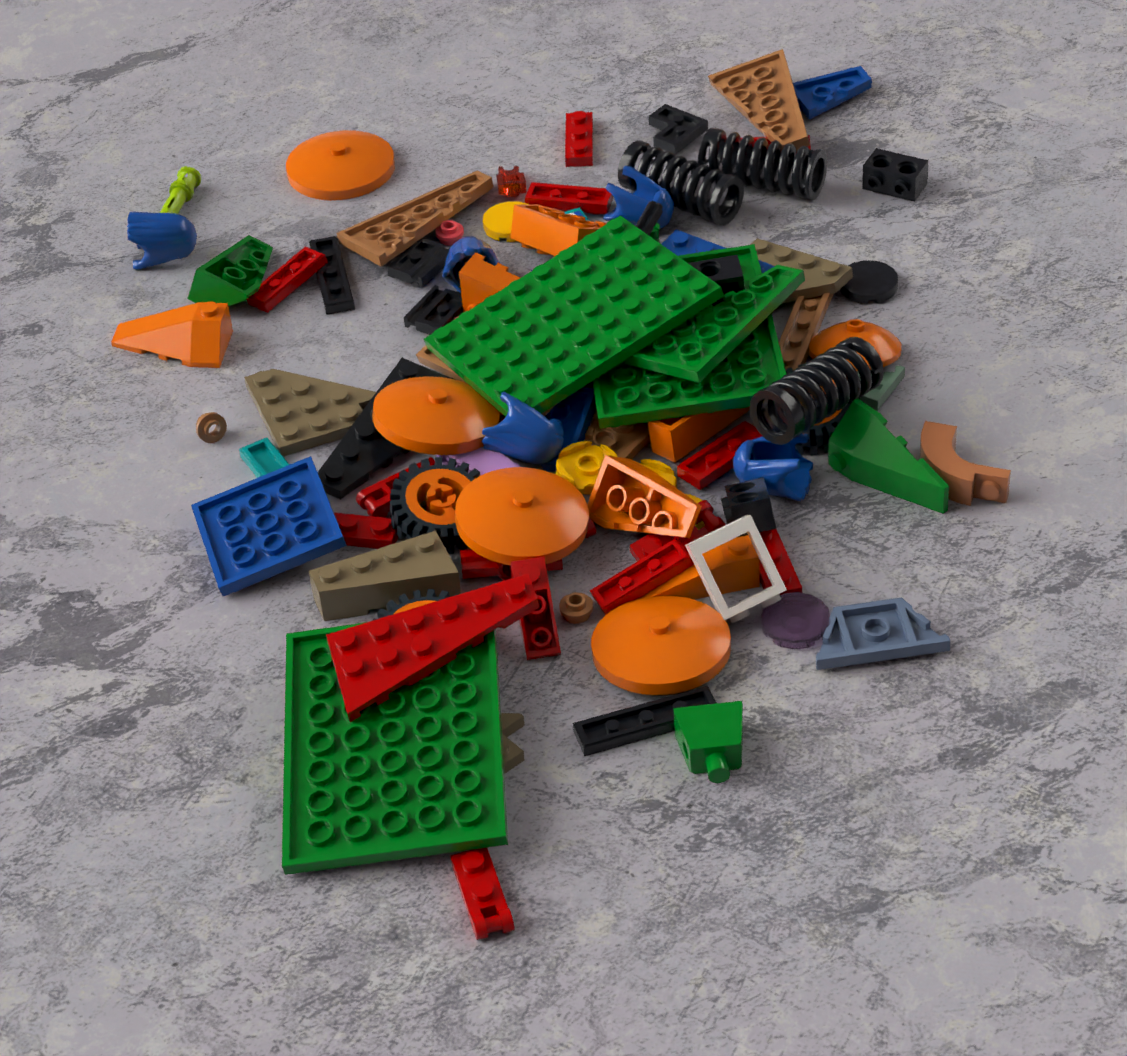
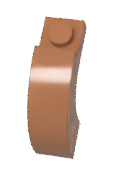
[920,421,1011,506]

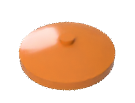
[286,130,395,200]
[372,377,500,455]
[455,467,589,565]
[591,595,731,695]

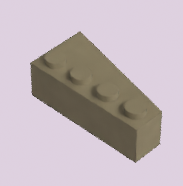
[309,531,461,621]

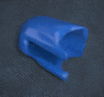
[603,166,674,229]
[127,211,197,270]
[442,236,500,293]
[482,392,564,464]
[733,433,813,501]

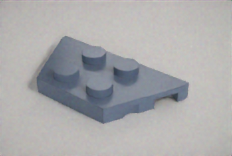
[816,597,951,670]

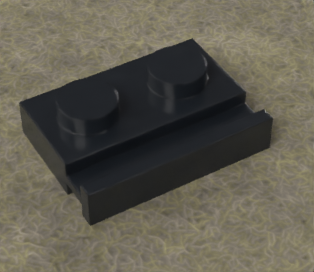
[387,238,450,288]
[404,285,463,334]

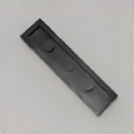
[309,236,355,315]
[573,686,716,757]

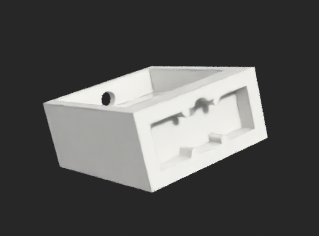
[685,515,787,623]

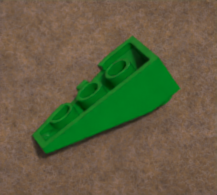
[187,235,273,306]
[828,398,949,514]

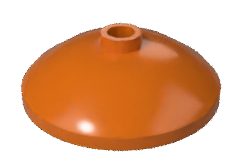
[809,319,902,371]

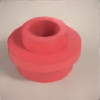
[435,220,464,246]

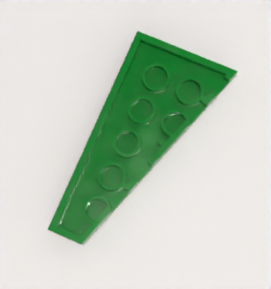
[623,265,805,383]

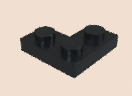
[649,104,708,154]

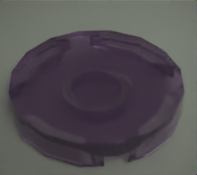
[761,592,830,649]

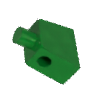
[673,701,743,783]

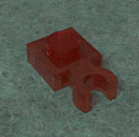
[496,165,526,197]

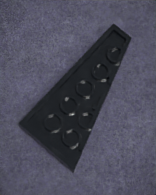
[318,358,453,500]

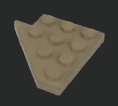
[750,238,853,303]
[244,369,376,457]

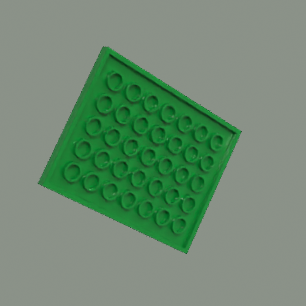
[424,215,724,417]
[593,244,786,429]
[282,622,508,875]

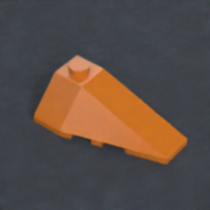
[639,535,760,600]

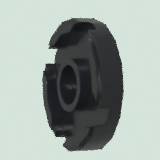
[840,260,898,304]

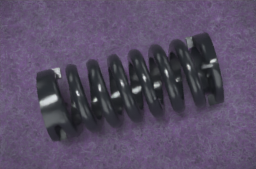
[698,128,827,200]
[617,140,744,226]
[749,337,884,445]

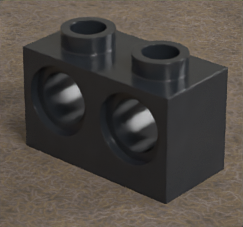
[862,148,929,202]
[721,477,777,537]

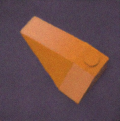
[111,302,233,368]
[587,455,702,538]

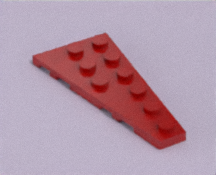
[326,573,539,723]

